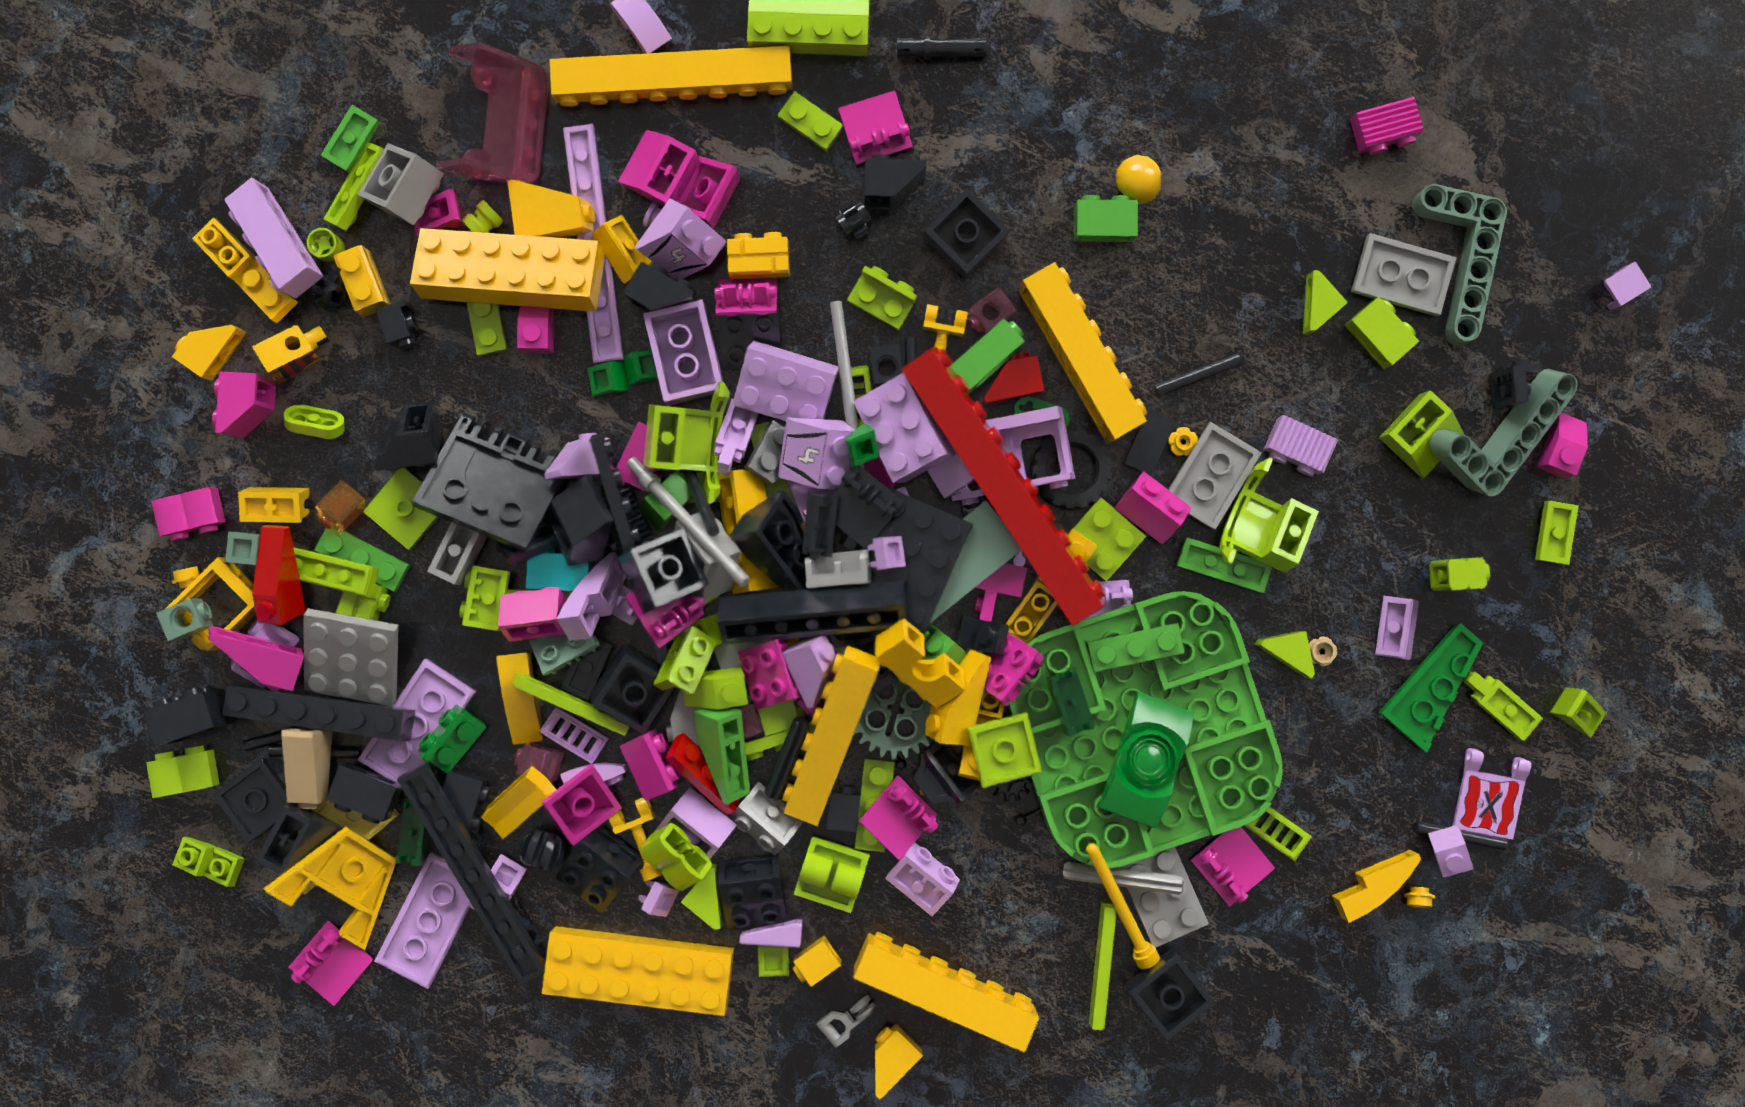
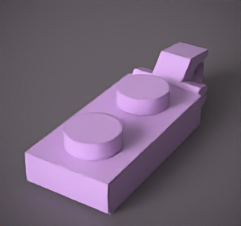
[714,399,759,476]

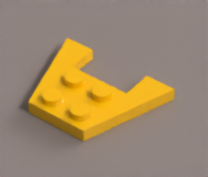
[264,827,396,950]

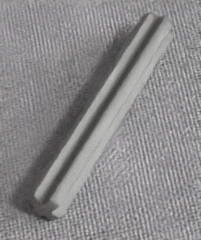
[1063,862,1184,895]

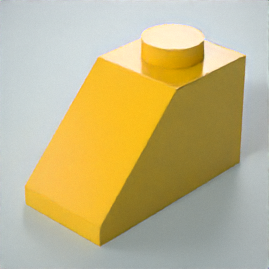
[172,325,246,381]
[875,1023,923,1100]

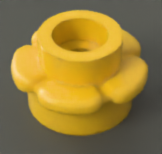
[1168,427,1198,456]
[172,566,200,588]
[1404,887,1435,908]

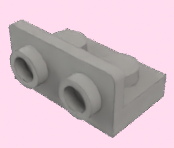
[730,782,804,855]

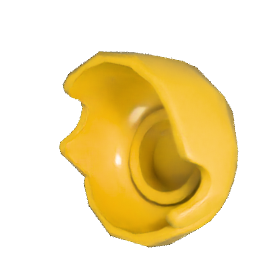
[1116,155,1161,204]

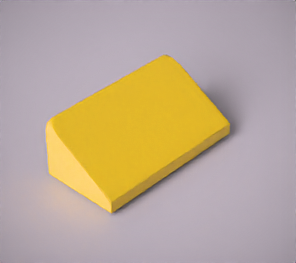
[592,215,651,283]

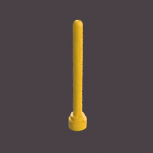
[1086,843,1160,969]

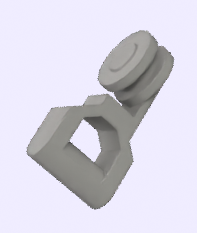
[816,995,876,1048]

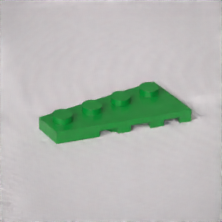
[1378,623,1483,753]

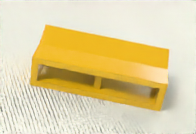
[481,766,556,839]

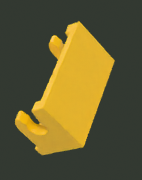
[238,487,310,523]

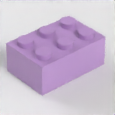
[643,300,723,406]
[732,341,839,421]
[853,373,956,483]

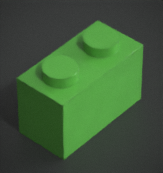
[1074,195,1138,242]

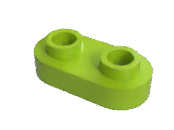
[283,405,345,440]

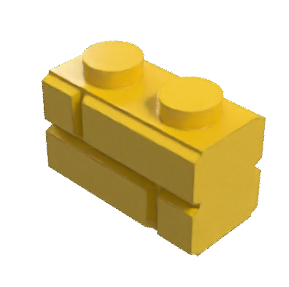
[727,232,790,279]
[333,245,391,317]

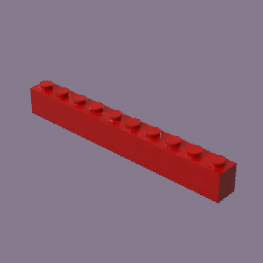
[901,346,1106,626]

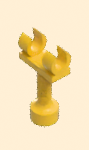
[923,304,968,351]
[609,797,663,882]

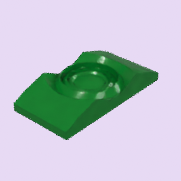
[1098,692,1194,828]

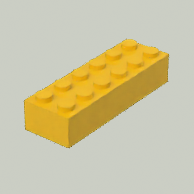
[410,228,605,312]
[1018,262,1147,445]
[542,926,734,1016]
[854,932,1039,1053]

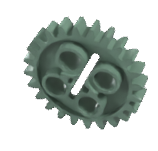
[853,680,932,760]

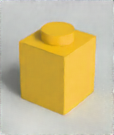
[793,936,841,987]

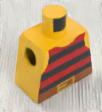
[252,325,329,385]

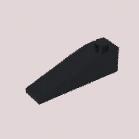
[729,490,811,591]

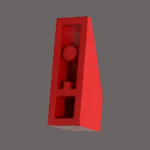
[252,525,306,625]

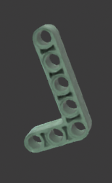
[1412,184,1507,346]
[1429,369,1578,496]

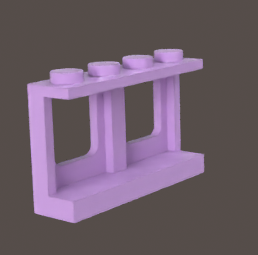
[952,406,1075,506]

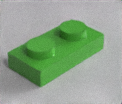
[321,105,380,173]

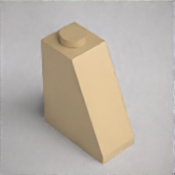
[282,727,332,809]

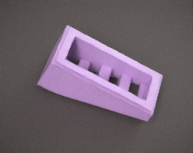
[540,706,609,764]
[739,919,803,948]

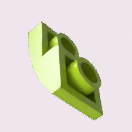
[172,837,245,887]

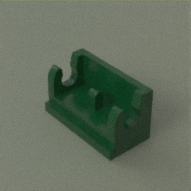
[1046,668,1095,737]
[395,799,431,866]

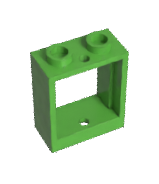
[950,319,1024,395]

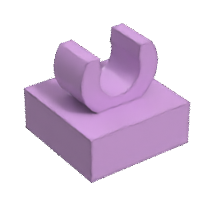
[868,536,906,570]
[611,585,638,626]
[638,880,680,917]

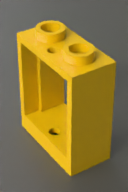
[166,557,256,652]

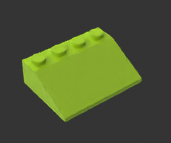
[747,0,870,56]

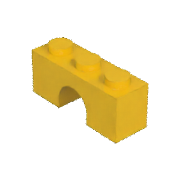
[875,618,965,708]

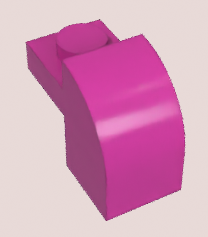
[974,563,1027,621]

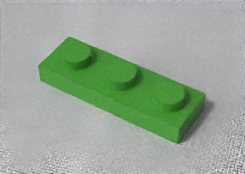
[315,523,411,592]
[1176,537,1272,593]
[1088,623,1185,672]

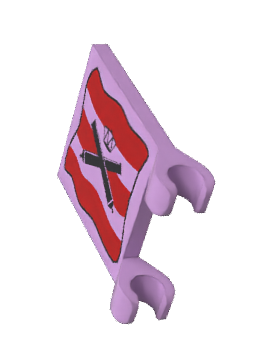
[1452,748,1531,839]

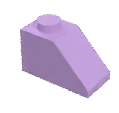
[544,433,609,480]
[782,635,836,708]

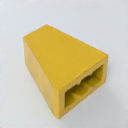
[507,180,596,238]

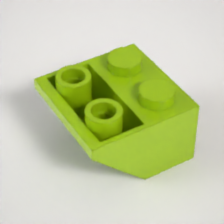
[1379,390,1465,479]

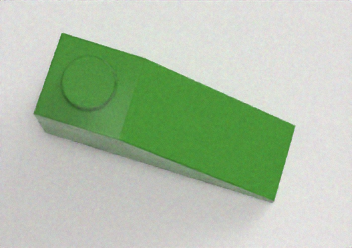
[694,707,750,804]

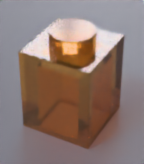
[316,480,365,534]

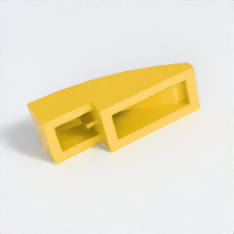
[496,652,544,745]
[1332,850,1421,923]

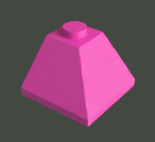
[541,764,622,846]

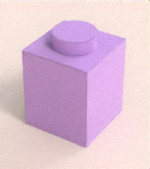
[1428,825,1473,877]

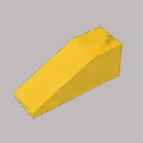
[925,649,991,746]

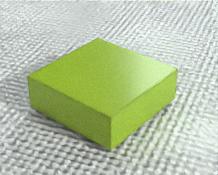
[758,945,790,977]

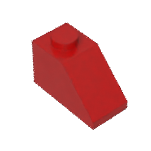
[982,352,1044,406]

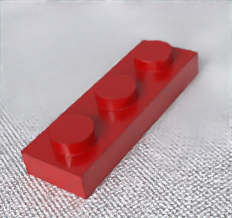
[665,733,740,815]

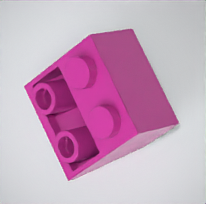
[618,130,699,207]
[212,371,276,439]
[620,729,683,801]

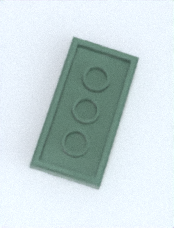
[930,501,1022,624]

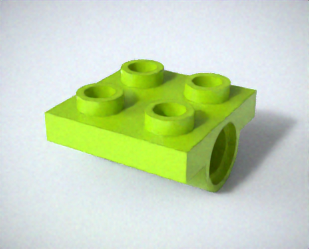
[794,835,870,913]

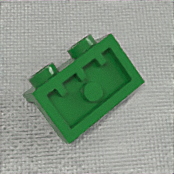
[418,704,486,773]

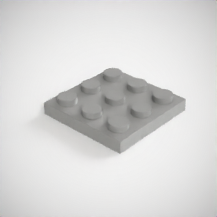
[304,609,398,707]

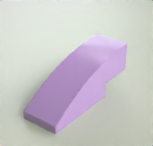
[557,552,626,641]

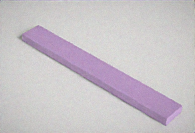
[563,124,624,364]

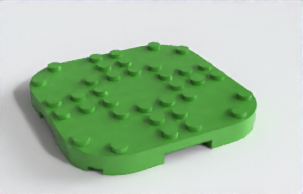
[1008,591,1282,868]

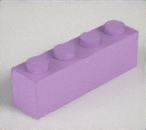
[224,177,324,298]

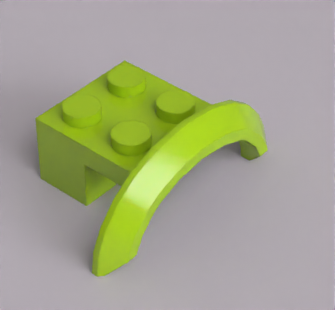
[643,381,730,503]
[1220,458,1319,573]

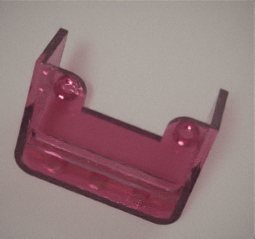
[436,42,549,183]

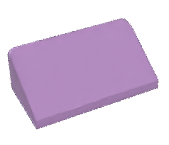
[1375,596,1419,660]

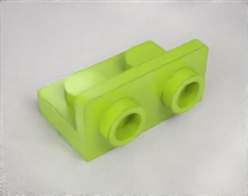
[847,266,917,331]
[459,565,510,631]
[653,626,717,694]

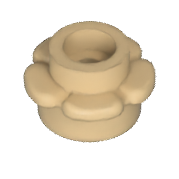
[1309,636,1337,666]

